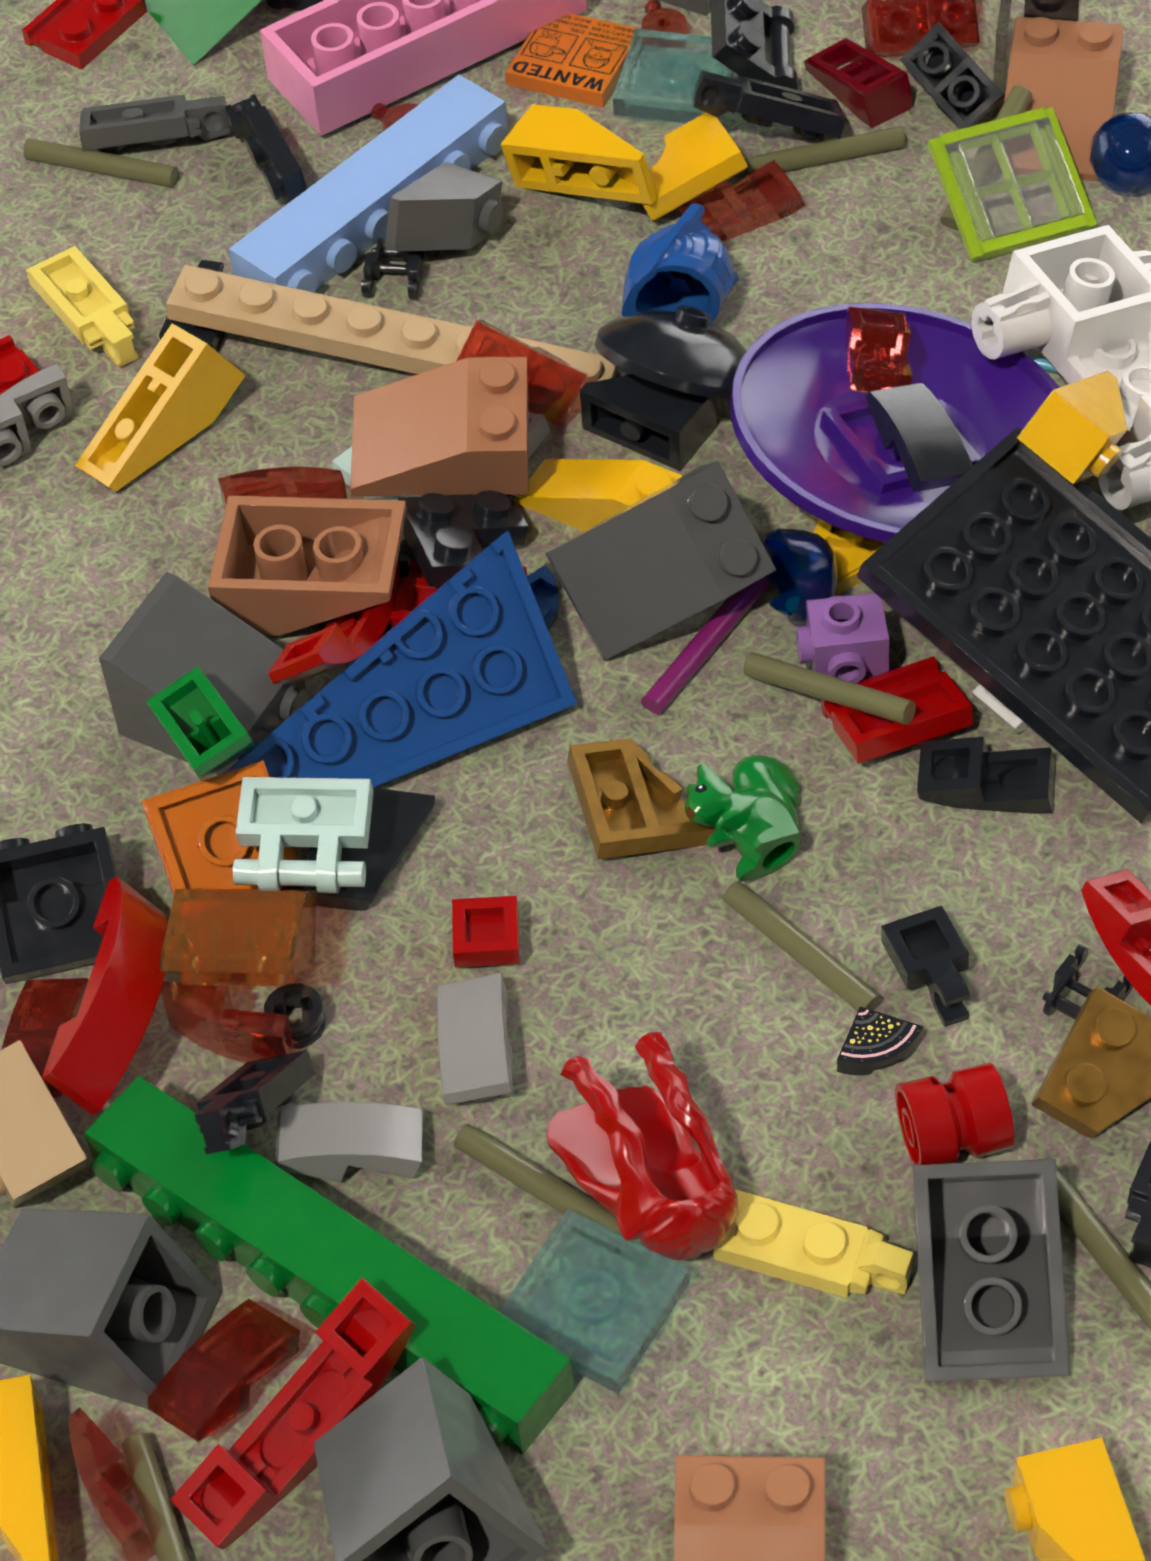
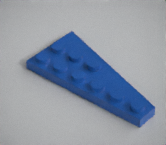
[224,531,577,787]

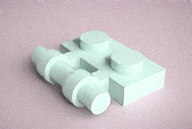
[233,777,374,893]

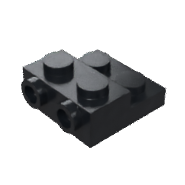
[0,823,117,984]

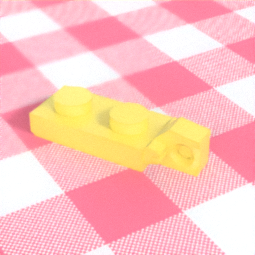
[26,246,139,368]
[713,1189,914,1298]

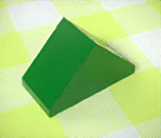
[146,666,254,781]

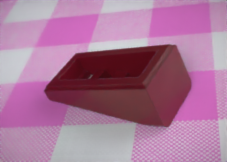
[804,38,913,128]

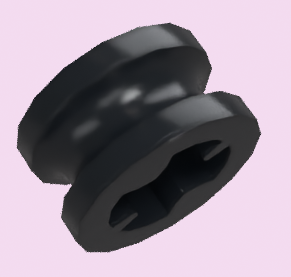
[264,983,326,1049]

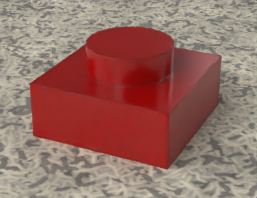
[452,896,520,968]

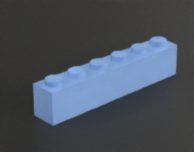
[229,75,509,293]

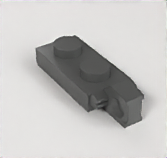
[79,94,230,153]

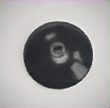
[595,305,747,400]

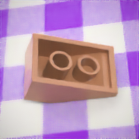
[996,17,1124,182]
[350,357,528,496]
[208,496,407,636]
[674,1455,825,1561]

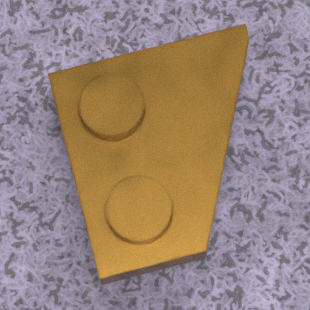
[567,738,715,859]
[1031,986,1151,1139]

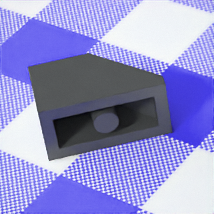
[385,162,504,251]

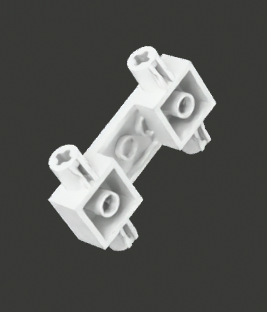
[971,225,1151,510]

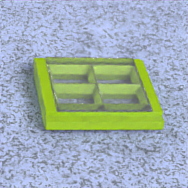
[927,107,1097,263]

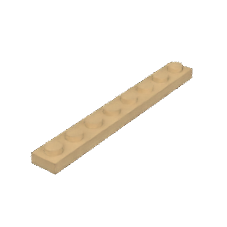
[166,264,618,410]

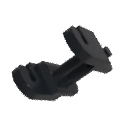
[361,238,424,299]
[1042,944,1133,1020]

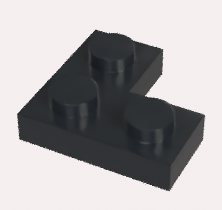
[398,490,528,587]

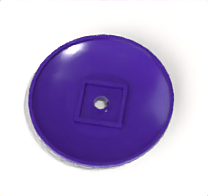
[730,303,1060,543]

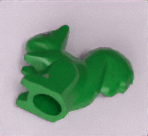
[685,755,801,882]

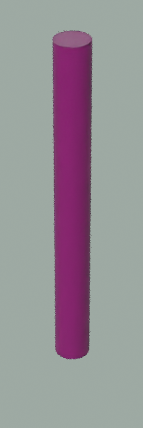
[641,538,795,715]

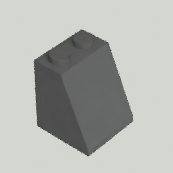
[99,572,309,775]
[0,1208,221,1413]
[314,1357,548,1561]

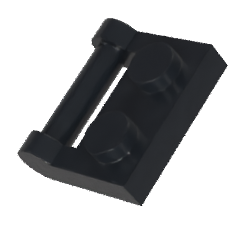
[710,0,798,90]

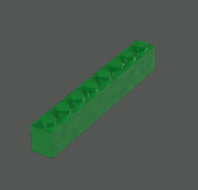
[84,1075,575,1455]

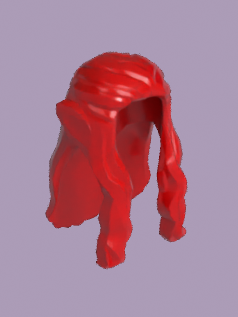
[546,1032,738,1260]

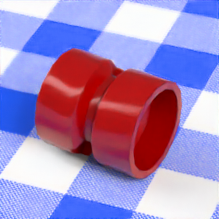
[895,1062,1015,1165]

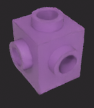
[796,593,889,683]

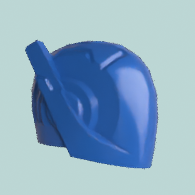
[621,204,739,323]

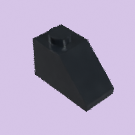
[580,374,717,472]

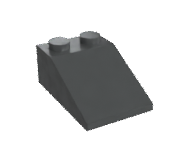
[545,461,776,660]
[912,1159,1070,1382]

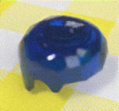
[1089,112,1151,195]
[763,528,837,624]

